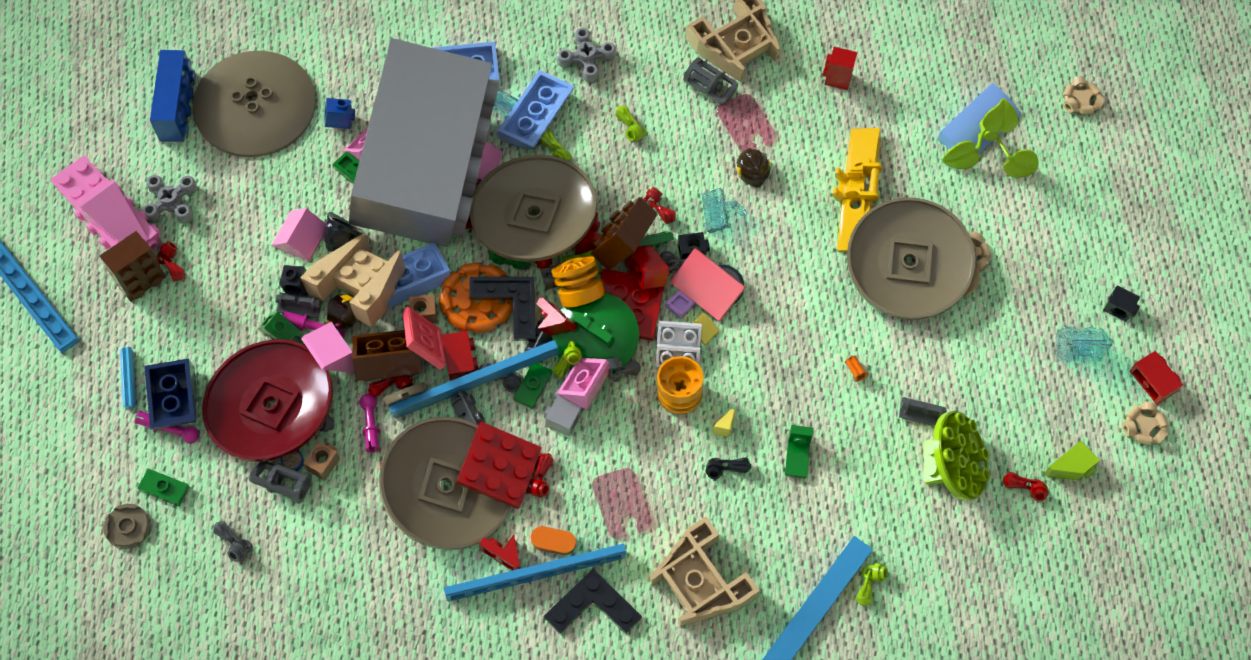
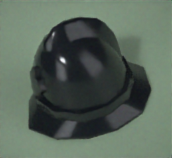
[324,212,365,252]

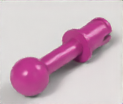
[283,311,345,338]
[359,393,380,453]
[134,410,200,443]

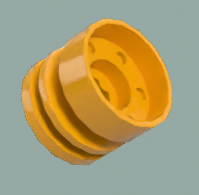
[551,256,605,307]
[657,356,704,414]

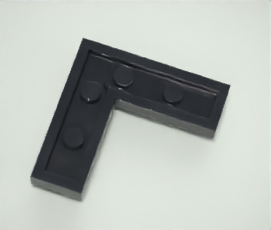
[469,277,536,341]
[543,569,642,635]

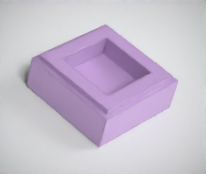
[665,290,695,319]

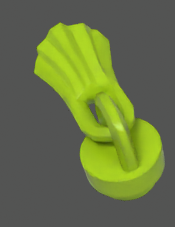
[615,105,647,142]
[539,130,572,161]
[552,341,582,378]
[855,563,888,607]

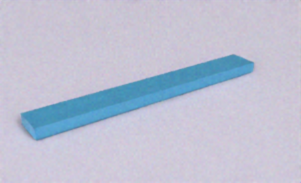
[0,241,80,354]
[389,340,560,419]
[762,536,873,660]
[444,543,626,602]

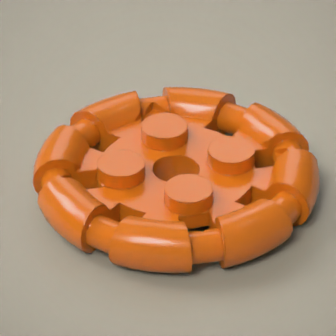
[439,262,513,333]

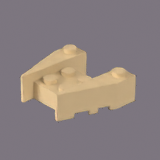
[685,0,780,82]
[300,233,406,327]
[650,516,760,627]

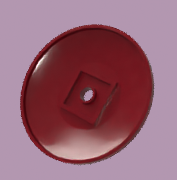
[202,339,333,462]

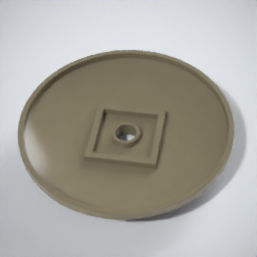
[193,51,316,157]
[470,155,597,262]
[847,197,976,320]
[379,417,511,550]

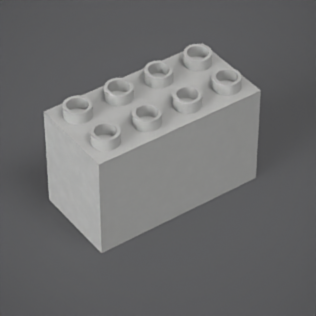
[349,38,500,247]

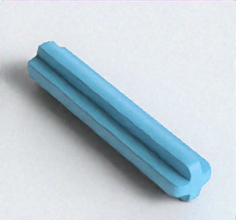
[120,347,136,409]

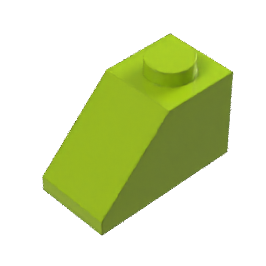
[1044,441,1100,481]

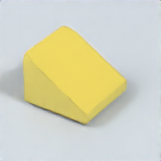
[693,312,719,345]
[713,409,735,437]

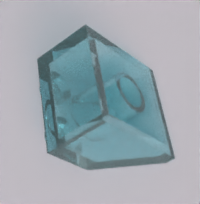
[1055,327,1112,361]

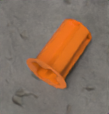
[845,356,869,382]

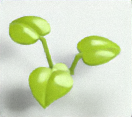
[942,98,1039,178]

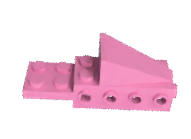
[50,155,163,251]

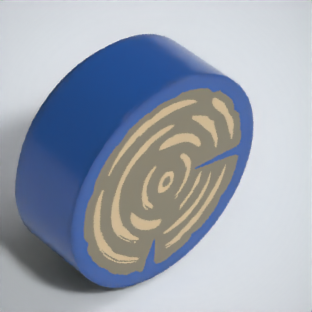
[281,450,304,471]

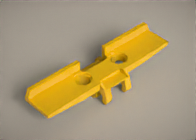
[833,128,882,252]

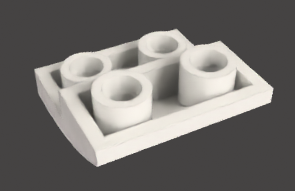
[655,321,702,367]

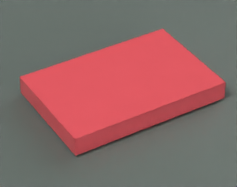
[670,248,746,321]
[403,307,446,370]

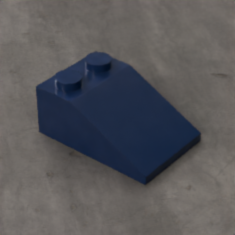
[144,358,197,430]

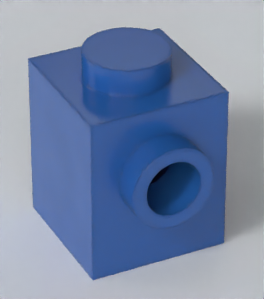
[324,98,355,129]

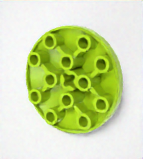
[923,411,990,501]

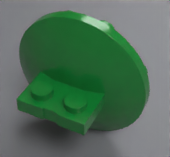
[552,293,639,377]

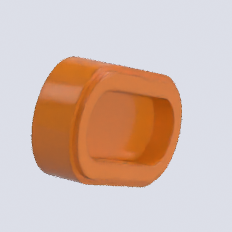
[531,526,576,555]

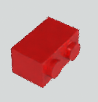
[822,46,858,90]
[626,245,670,290]
[442,331,479,381]
[1129,350,1183,405]

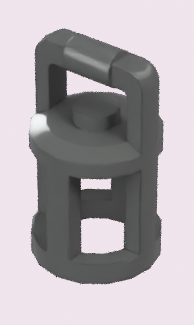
[683,57,738,105]
[249,461,312,504]

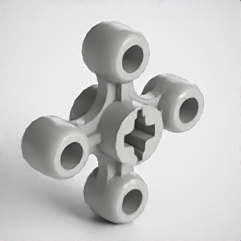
[557,28,616,83]
[142,175,197,224]

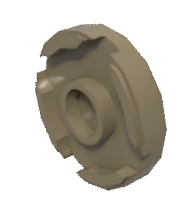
[383,382,427,406]
[103,503,151,549]

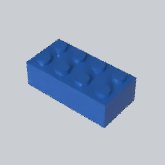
[150,50,196,142]

